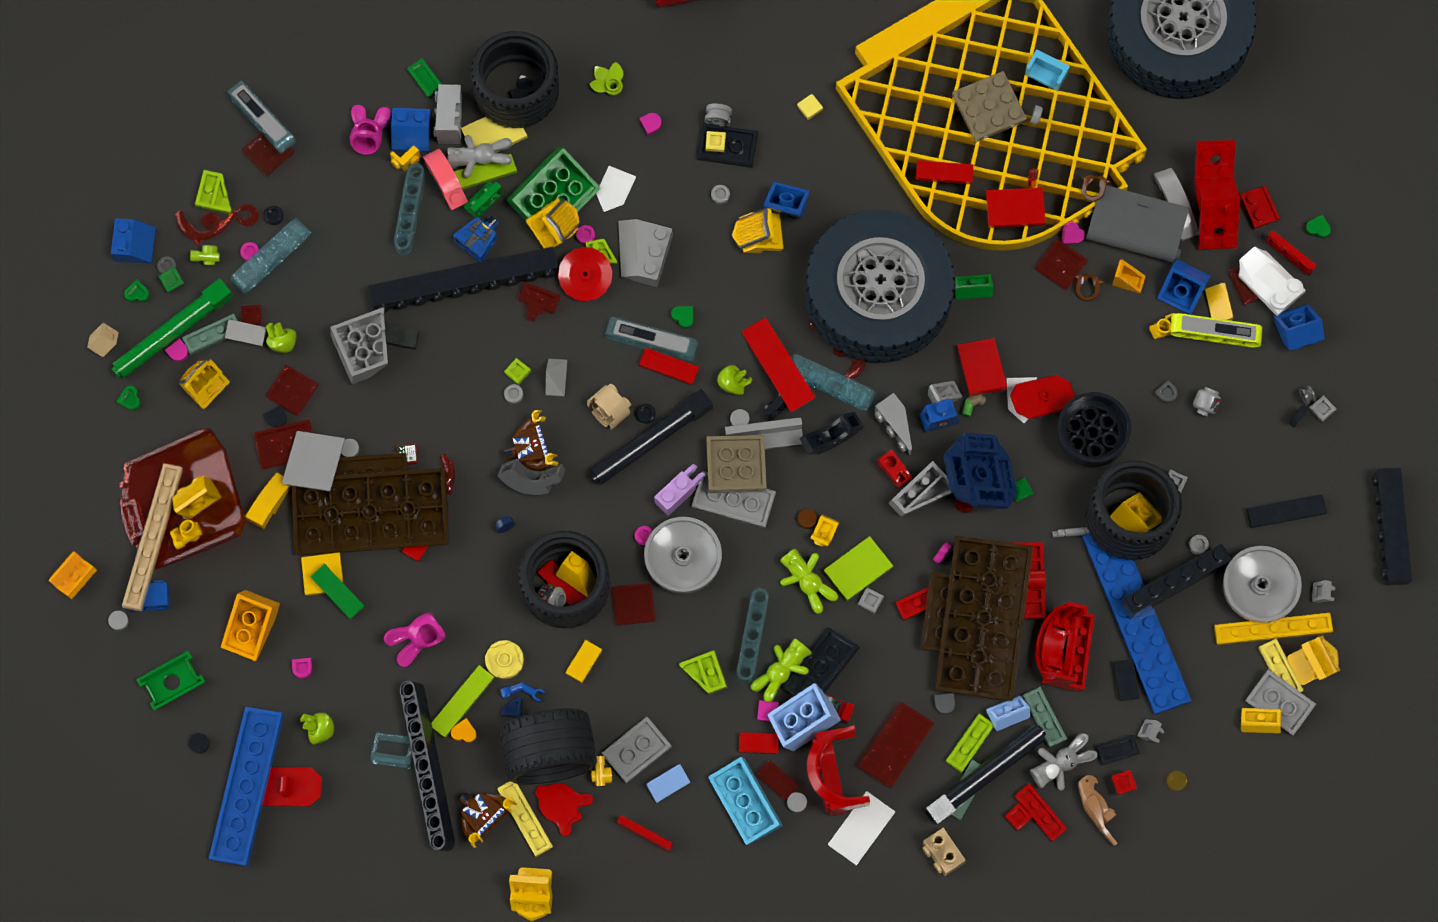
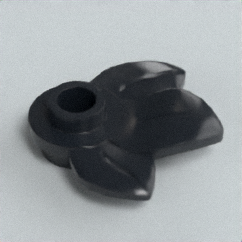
[510,75,544,99]

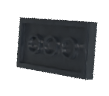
[782,627,860,697]

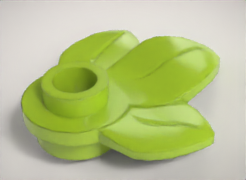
[589,62,624,95]

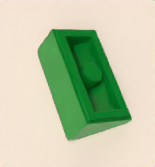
[954,274,993,300]

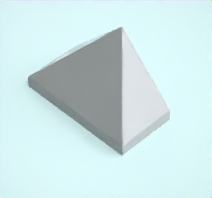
[546,359,567,397]

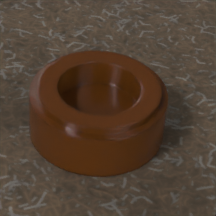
[798,509,817,529]

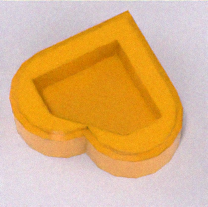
[451,718,477,743]

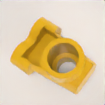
[1149,313,1175,339]
[170,520,203,550]
[591,756,612,786]

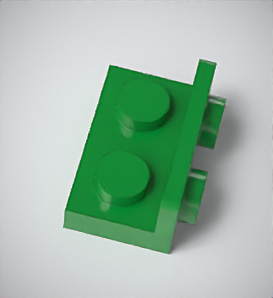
[464,182,503,218]

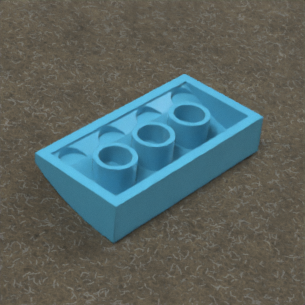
[708,757,783,845]

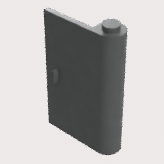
[1086,185,1189,263]

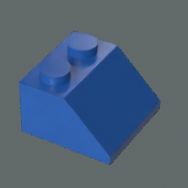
[391,108,432,152]
[764,182,810,219]
[111,218,156,264]
[1157,259,1211,315]
[1273,304,1325,351]

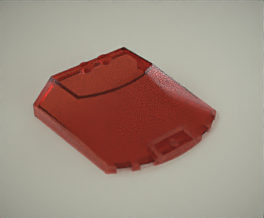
[120,428,246,570]

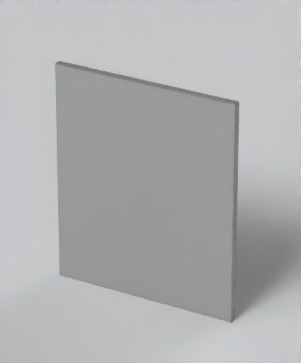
[282,431,345,491]

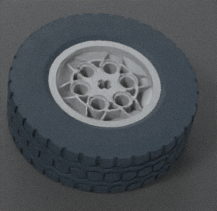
[1107,0,1257,99]
[804,209,955,363]

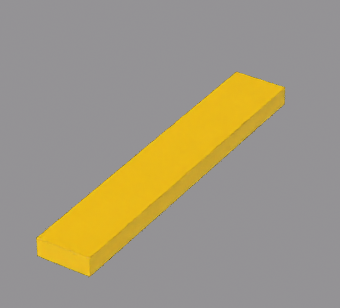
[1214,613,1333,645]

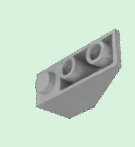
[874,393,912,455]

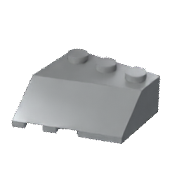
[618,219,673,287]
[330,307,388,384]

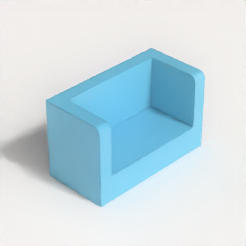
[1025,49,1070,91]

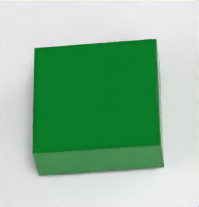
[158,267,184,292]

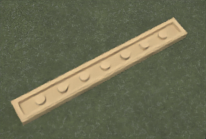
[122,464,183,612]

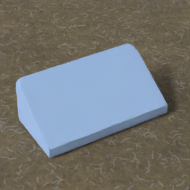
[986,696,1030,731]
[646,764,690,803]

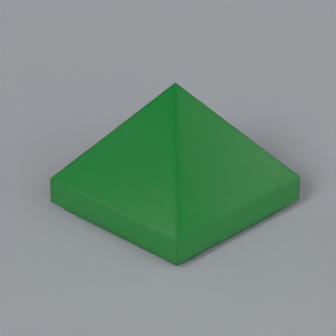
[1014,477,1034,502]

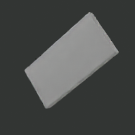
[691,471,776,529]

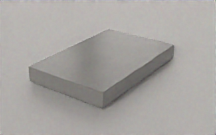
[1245,669,1316,735]
[601,717,672,784]

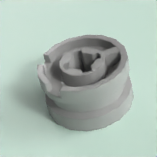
[705,103,732,126]

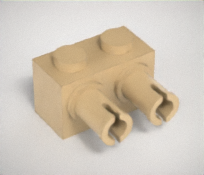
[922,828,966,876]

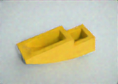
[245,473,291,529]

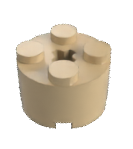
[587,384,631,430]

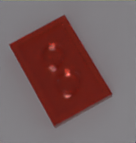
[254,419,313,470]

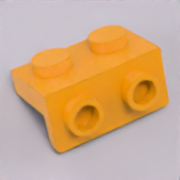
[49,551,97,600]

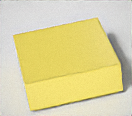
[797,94,823,120]
[706,131,726,152]

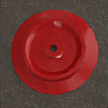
[558,247,613,302]

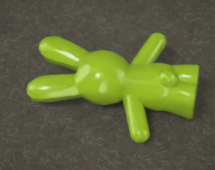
[780,549,838,614]
[751,638,812,703]

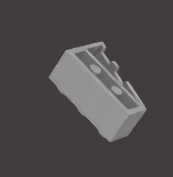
[434,85,462,144]
[888,461,953,517]

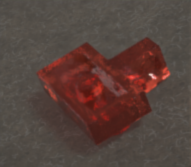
[518,282,561,322]

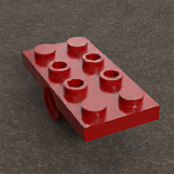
[1013,542,1046,620]

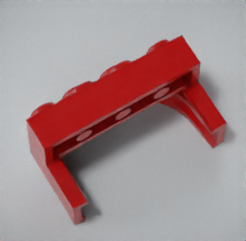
[1035,602,1095,692]
[807,725,870,817]

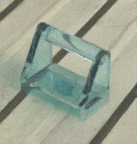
[370,732,413,769]

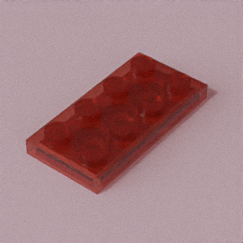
[858,702,934,788]

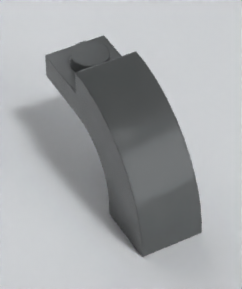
[498,459,565,495]

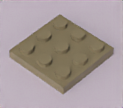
[952,71,1027,143]
[706,435,767,493]

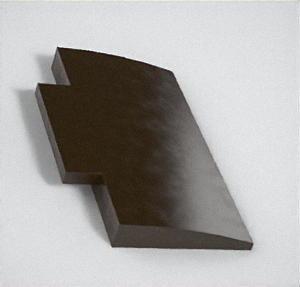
[292,453,449,555]
[920,536,1033,701]

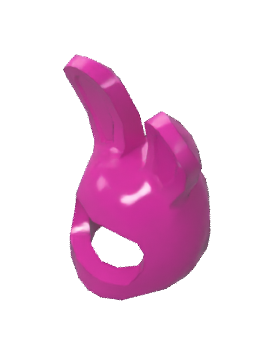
[350,105,392,155]
[384,612,445,667]

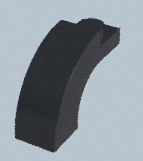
[800,411,864,455]

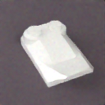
[1238,247,1306,317]

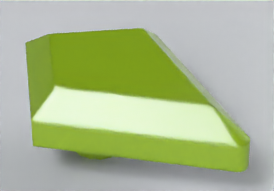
[586,239,617,264]

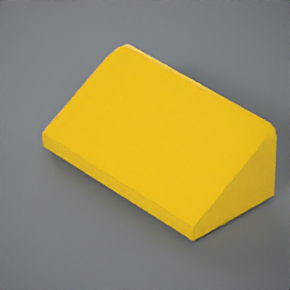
[1205,283,1233,321]
[1241,708,1281,733]

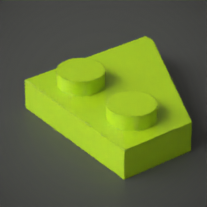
[195,170,231,215]
[679,650,728,694]

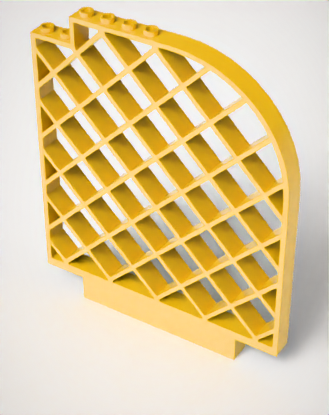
[836,0,1147,251]

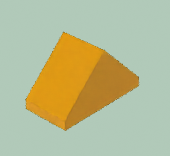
[1112,260,1146,293]

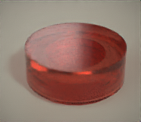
[1027,168,1039,188]
[955,500,974,513]

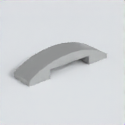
[1154,168,1199,241]

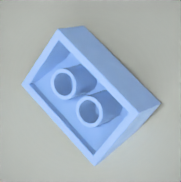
[767,683,841,752]

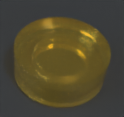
[1166,771,1187,792]

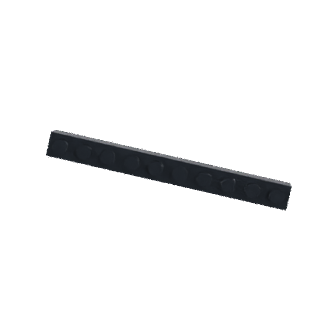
[368,246,559,313]

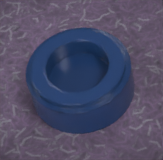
[495,516,515,533]

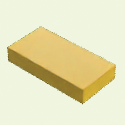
[565,640,602,683]

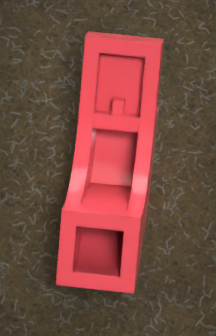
[423,149,468,210]

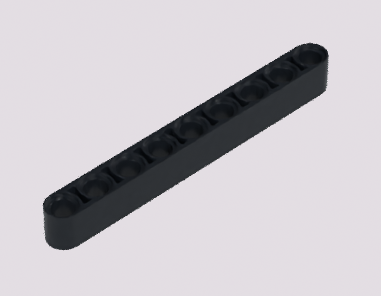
[400,681,455,851]

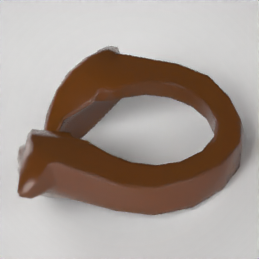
[1082,175,1110,201]
[1075,274,1104,301]

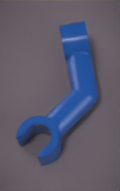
[500,682,545,703]

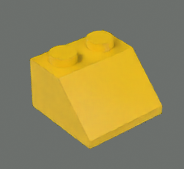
[172,475,221,519]
[1110,492,1162,533]

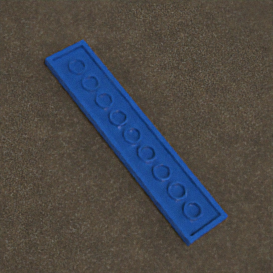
[1082,534,1192,715]

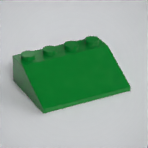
[506,148,601,220]

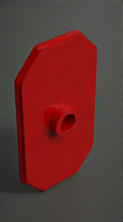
[1010,375,1075,419]
[263,767,322,807]

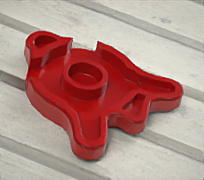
[535,783,593,837]

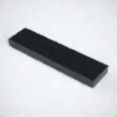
[1247,494,1327,528]

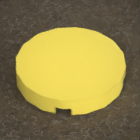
[485,640,524,679]

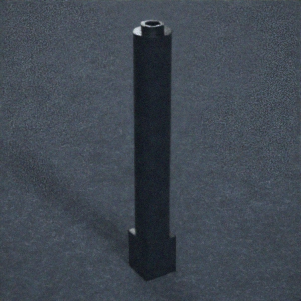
[590,388,713,485]
[921,725,1046,825]

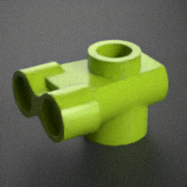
[190,245,219,265]

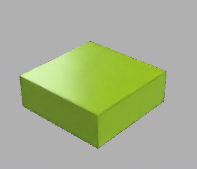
[504,358,531,385]

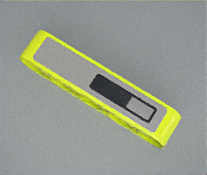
[1170,313,1262,348]

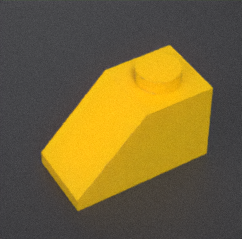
[556,551,596,597]

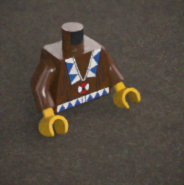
[504,410,558,471]
[459,792,517,848]

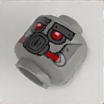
[1193,387,1221,417]
[537,584,566,607]

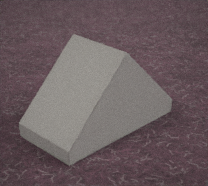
[928,381,963,403]

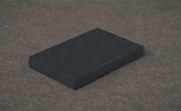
[697,123,758,168]

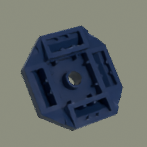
[943,433,1017,509]

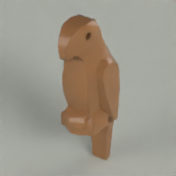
[1078,775,1117,846]

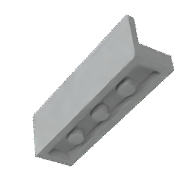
[725,417,803,450]

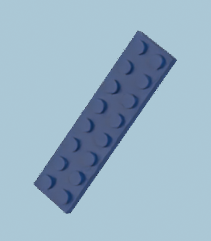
[209,707,284,867]

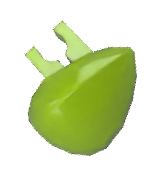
[266,322,297,354]
[717,365,752,395]
[300,713,334,745]

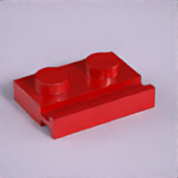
[1239,185,1280,230]

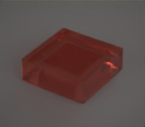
[242,305,262,325]

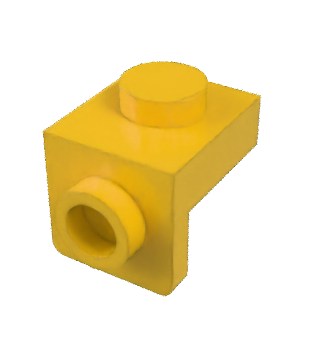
[390,145,420,172]
[811,515,839,547]

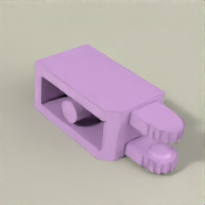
[654,464,706,516]

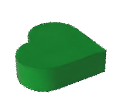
[1305,214,1331,239]
[124,279,150,303]
[671,306,693,329]
[116,386,141,411]

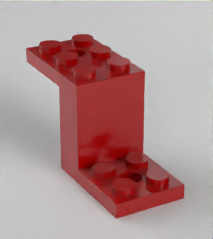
[1194,140,1240,250]

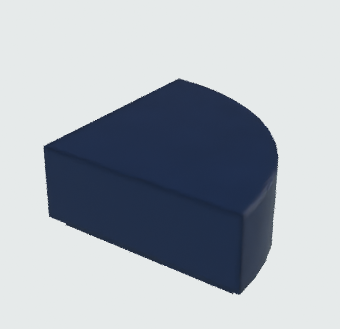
[501,698,523,718]

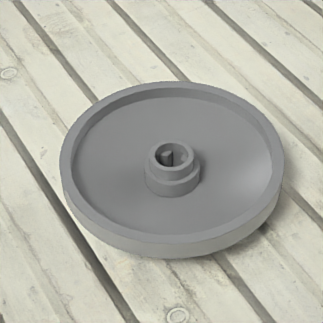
[644,517,722,594]
[1223,546,1302,623]

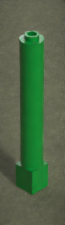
[112,278,234,378]

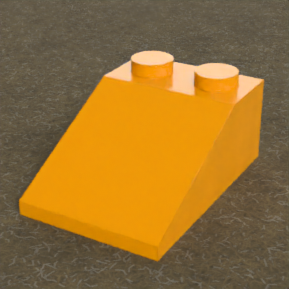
[221,590,280,661]

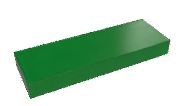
[311,564,365,619]

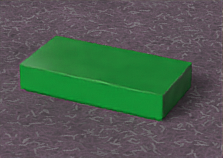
[407,58,442,99]

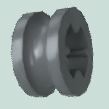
[1299,385,1316,405]

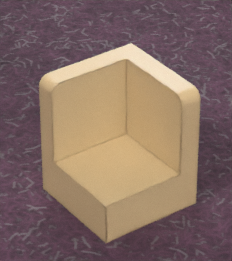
[87,323,119,357]

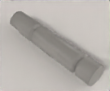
[1052,527,1089,538]

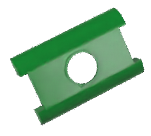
[136,651,205,711]

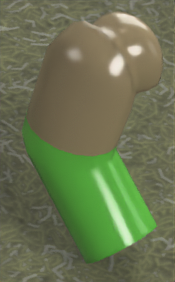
[961,394,986,417]

